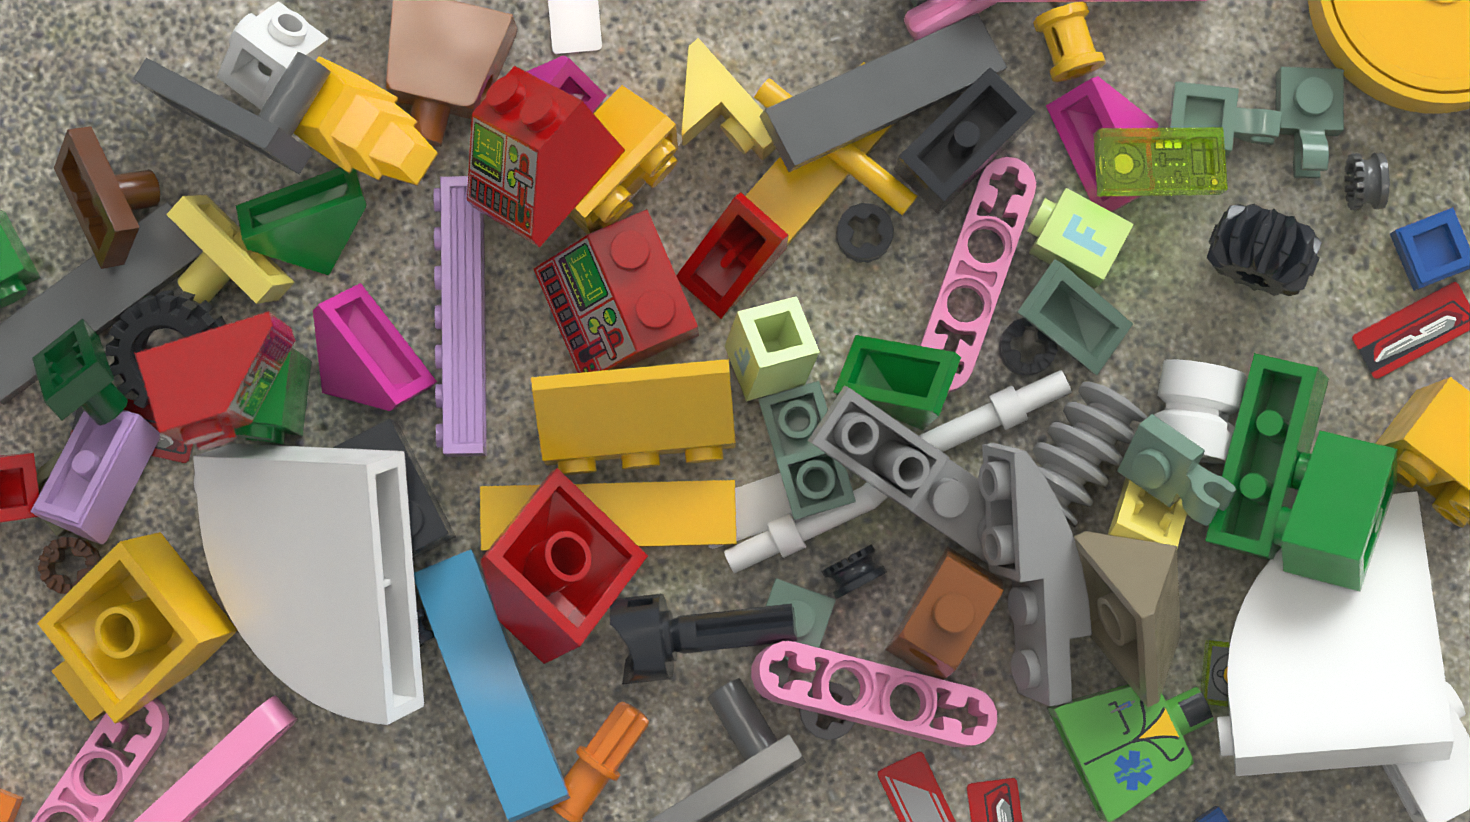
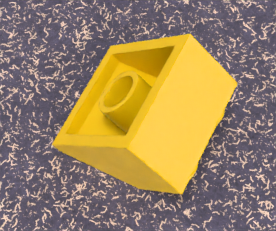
[37,532,238,724]

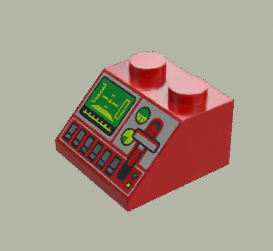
[467,66,625,248]
[533,209,699,373]
[136,311,295,450]

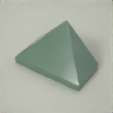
[1017,259,1133,375]

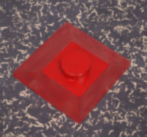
[480,468,648,664]

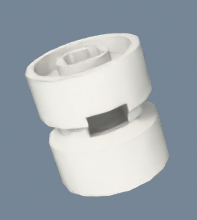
[1154,359,1246,465]

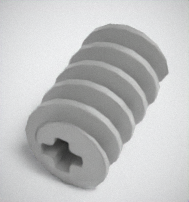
[1033,381,1148,528]

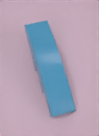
[414,549,570,822]

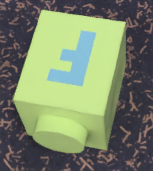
[1027,188,1134,288]
[725,296,820,401]

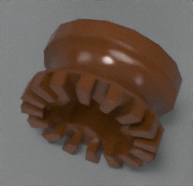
[38,537,102,594]

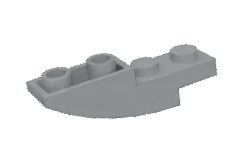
[808,386,988,564]
[979,443,1092,706]

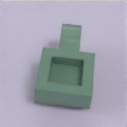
[1276,67,1344,179]
[1167,82,1282,155]
[1117,414,1237,526]
[766,578,836,688]

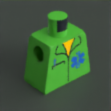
[1047,684,1214,822]

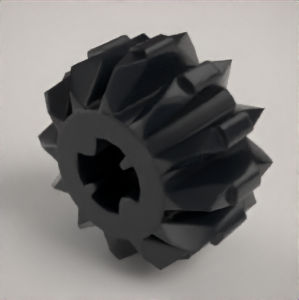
[1206,204,1322,296]

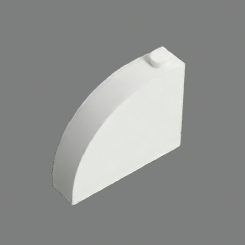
[193,444,424,725]
[1217,491,1454,776]

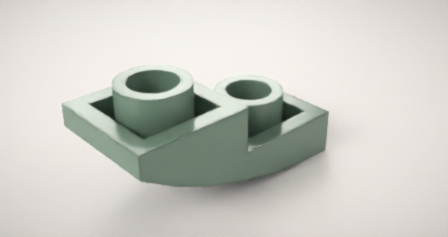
[758,381,856,520]

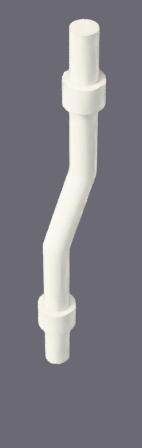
[724,370,1072,574]

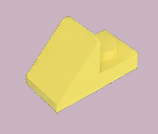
[682,38,776,161]

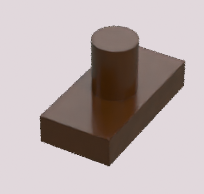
[54,126,160,269]

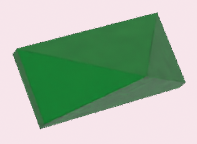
[235,167,367,276]
[833,335,961,430]

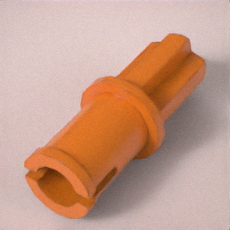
[550,701,649,822]

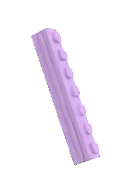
[433,176,487,457]

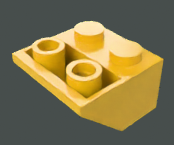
[568,85,678,235]
[1375,377,1470,528]

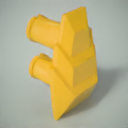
[293,56,438,186]

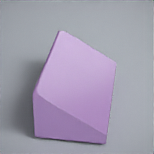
[31,410,160,544]

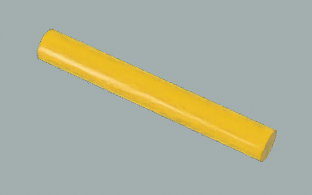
[754,78,918,216]

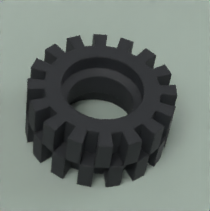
[105,290,227,409]

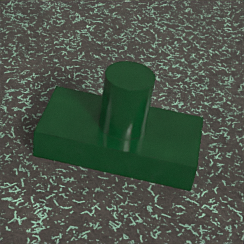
[32,318,128,426]

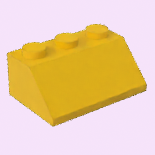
[531,359,736,475]

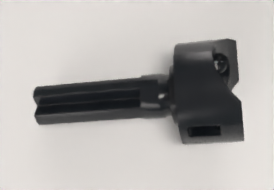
[610,594,797,685]

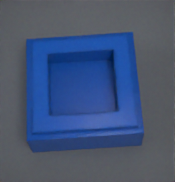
[1390,208,1470,291]

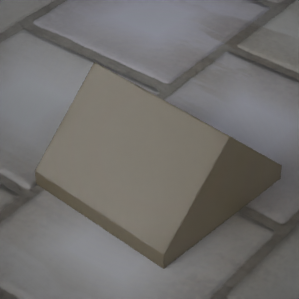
[1074,531,1181,708]

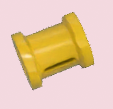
[1033,2,1106,82]

